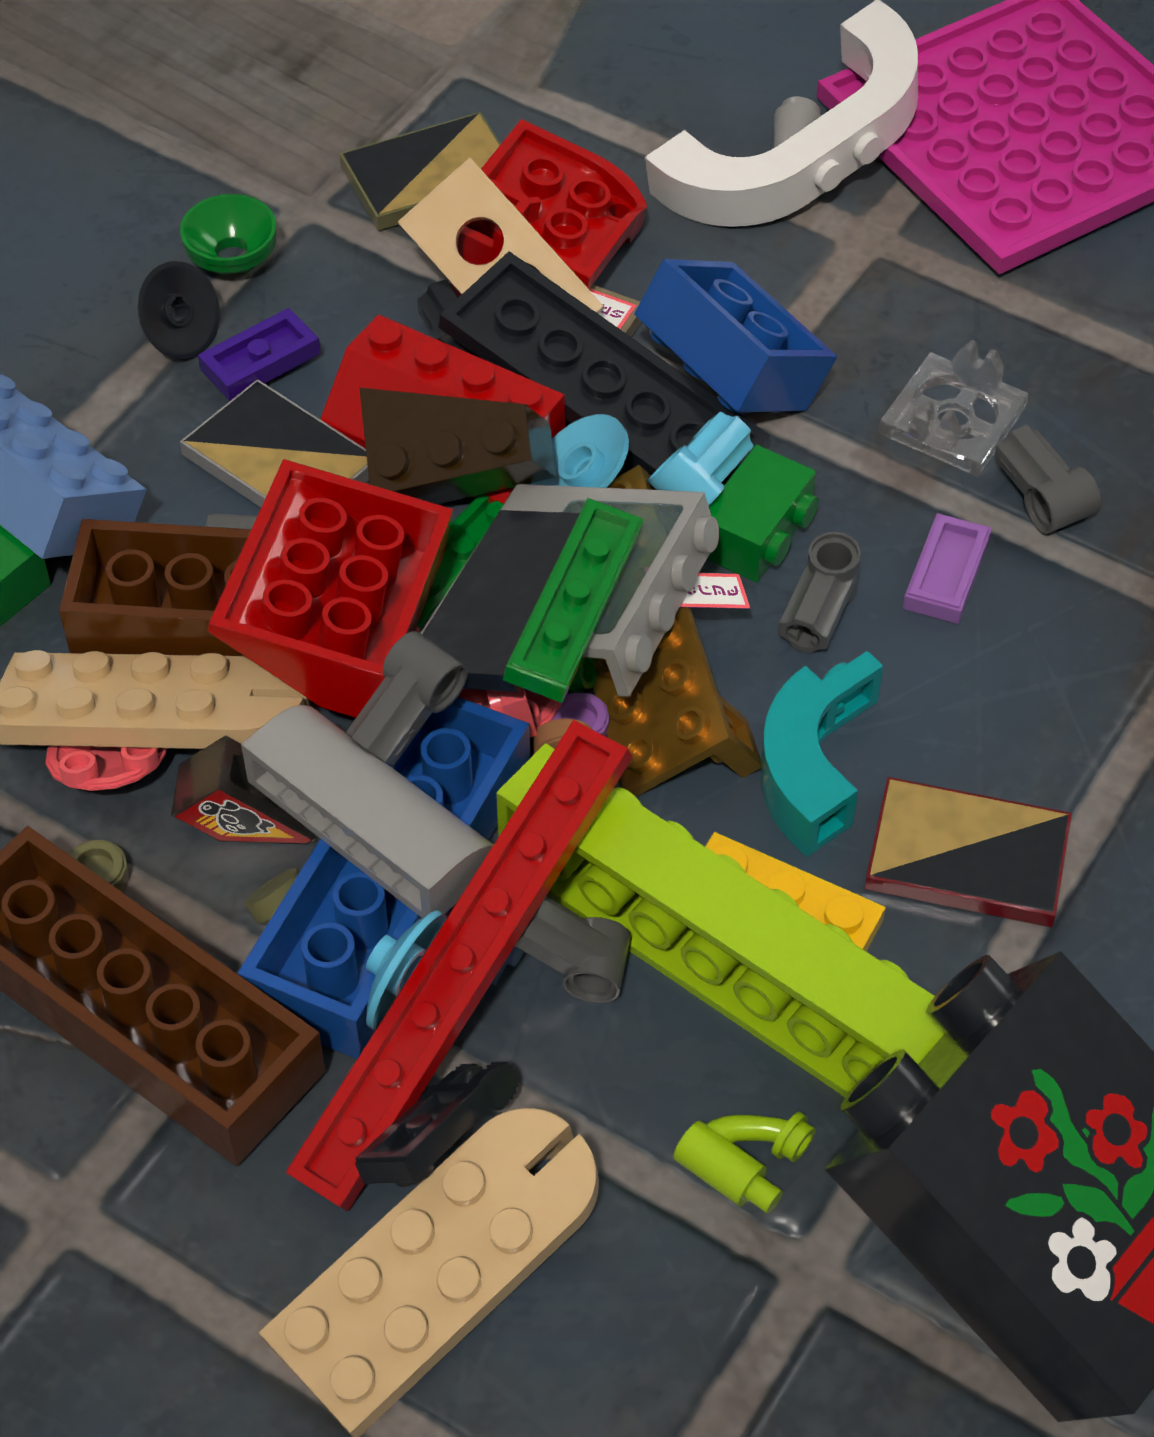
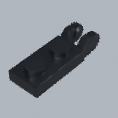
[355,1061,519,1187]

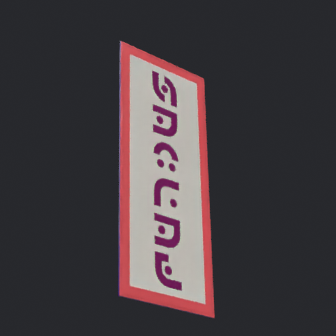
[644,572,750,609]

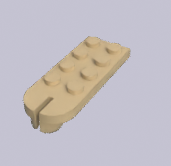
[0,650,310,750]
[258,1108,599,1437]

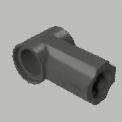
[995,425,1101,534]
[778,532,861,654]
[346,631,468,766]
[515,896,631,1003]

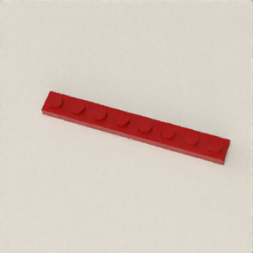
[285,719,633,1212]

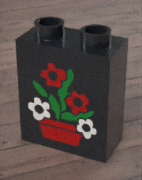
[825,951,1154,1422]

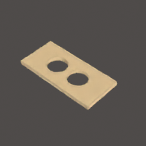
[398,157,604,314]

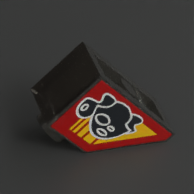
[171,735,316,845]

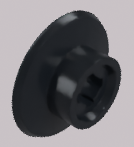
[137,261,220,359]

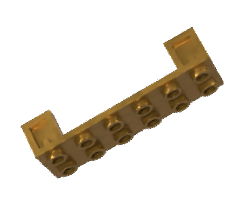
[566,465,761,797]

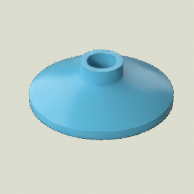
[530,414,629,511]
[366,910,447,1031]

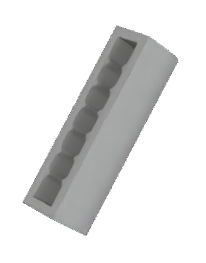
[241,705,494,918]

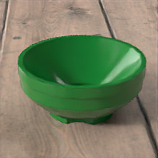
[180,194,277,276]

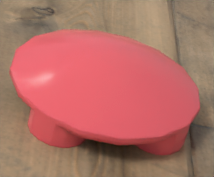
[46,746,167,791]

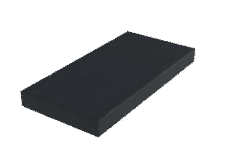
[422,510,580,692]

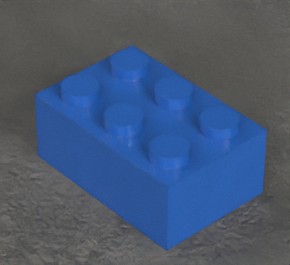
[634,259,838,414]

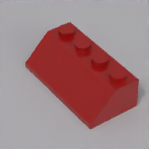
[320,314,566,504]

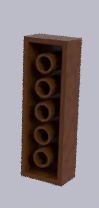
[0,825,326,1167]

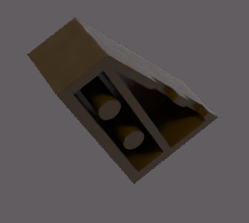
[359,387,556,504]

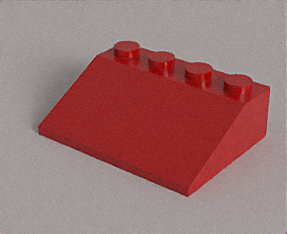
[208,459,453,718]

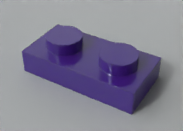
[198,308,321,401]

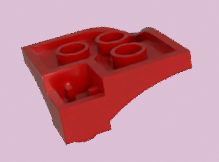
[458,119,647,289]

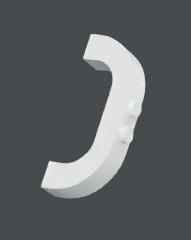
[645,0,918,227]

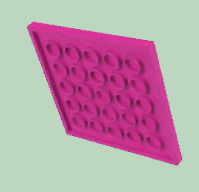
[817,0,1154,274]

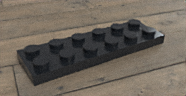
[438,251,770,486]

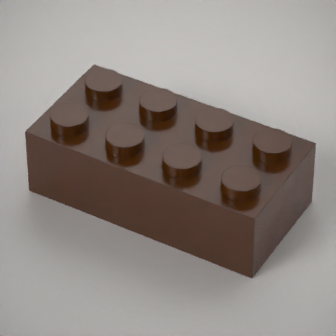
[59,519,251,656]

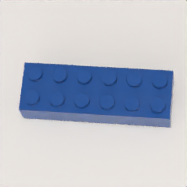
[237,697,530,1059]

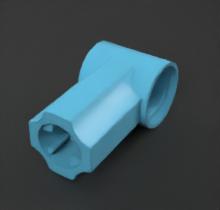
[647,411,754,514]

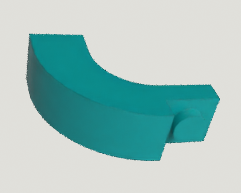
[760,651,884,857]

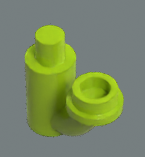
[673,1112,816,1214]

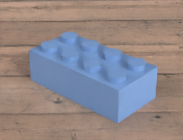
[0,374,147,559]

